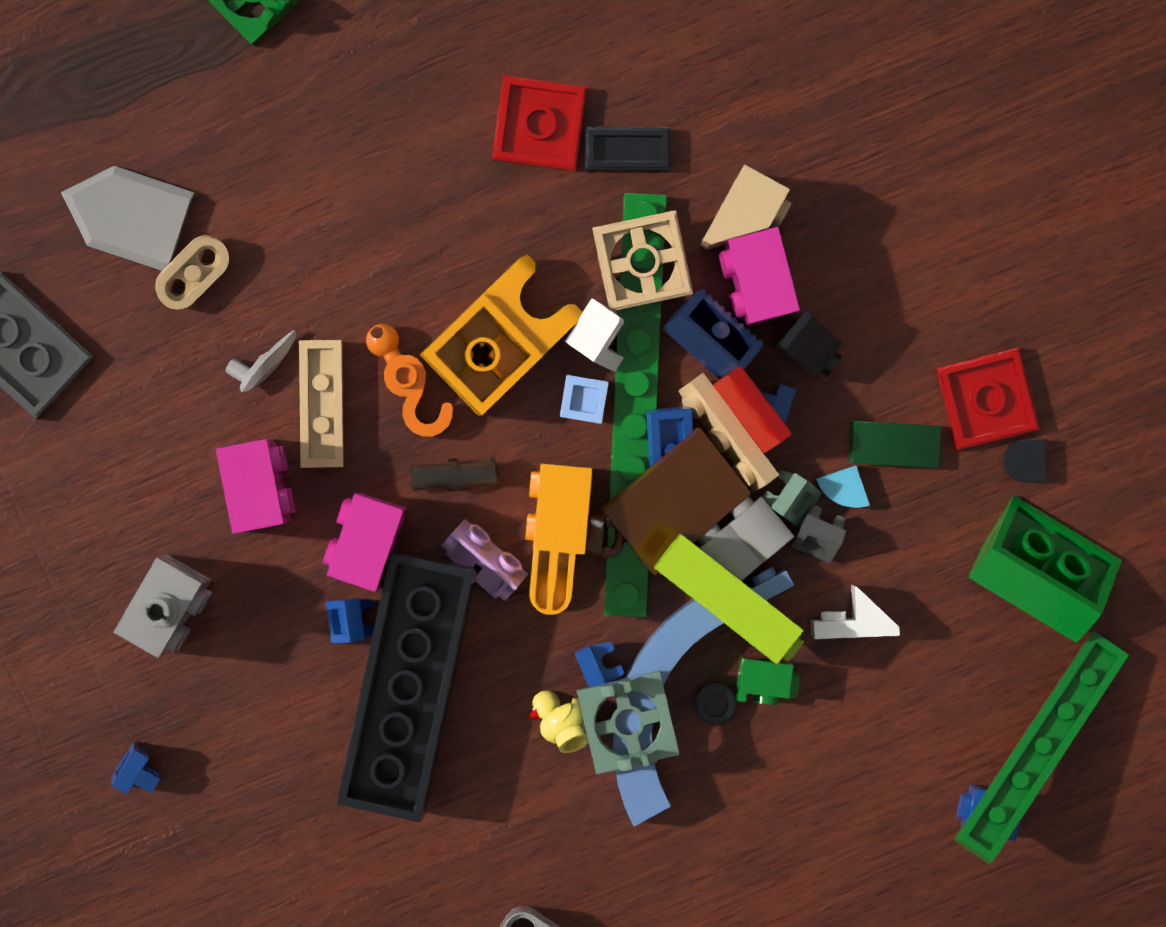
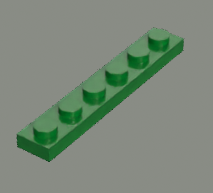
[954,631,1129,864]

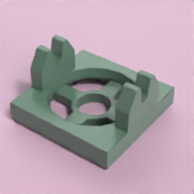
[577,670,680,774]

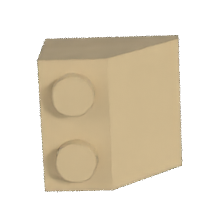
[699,164,792,250]

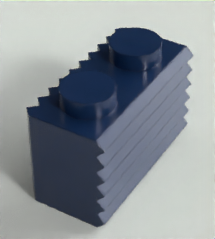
[662,289,763,380]

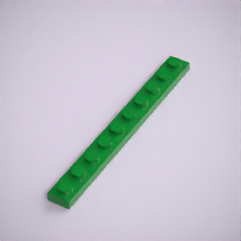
[604,193,667,617]

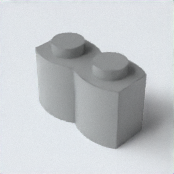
[697,496,794,581]

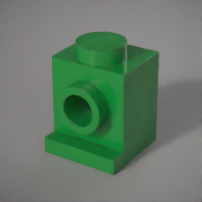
[736,656,800,705]

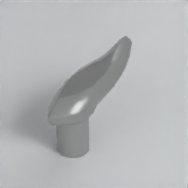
[225,330,298,392]

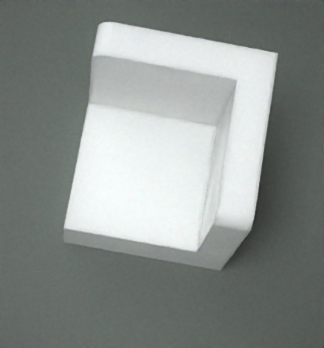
[565,299,624,372]

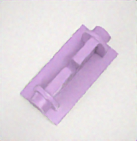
[441,519,528,601]

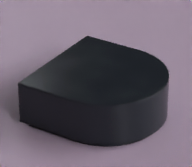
[1002,439,1047,482]

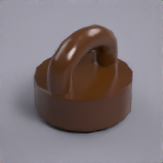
[585,514,625,558]

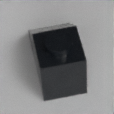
[774,310,843,378]

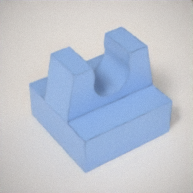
[560,375,609,424]

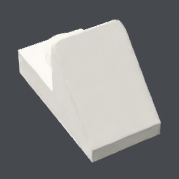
[811,585,900,639]

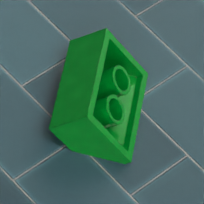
[968,495,1122,643]

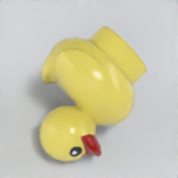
[530,691,589,753]

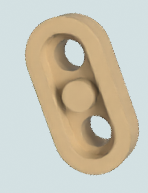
[155,235,229,310]

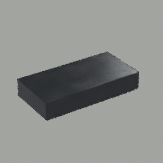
[585,127,670,171]

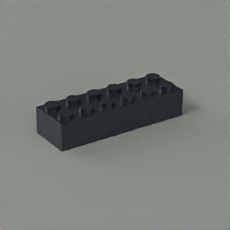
[337,551,478,822]

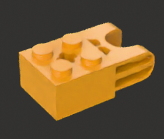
[420,255,583,416]
[525,464,592,615]

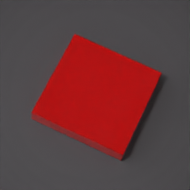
[492,75,587,172]
[936,347,1040,450]
[713,365,791,453]

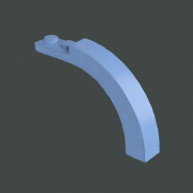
[613,566,794,826]

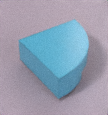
[815,465,870,508]

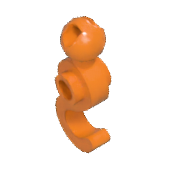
[366,324,453,437]

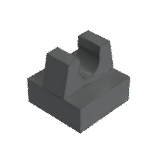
[791,505,846,563]

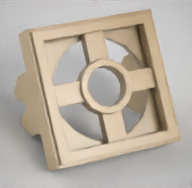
[592,210,693,311]

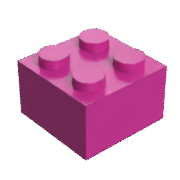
[718,227,800,327]
[216,439,296,534]
[323,492,408,592]

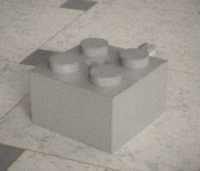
[113,555,213,658]

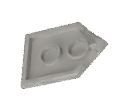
[61,166,195,271]

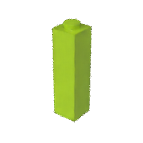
[653,533,804,664]

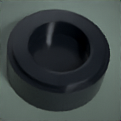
[694,682,737,725]

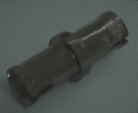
[410,458,498,492]

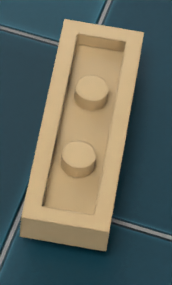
[299,340,344,468]
[678,373,779,492]

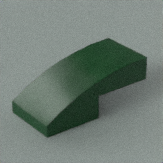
[848,421,941,468]

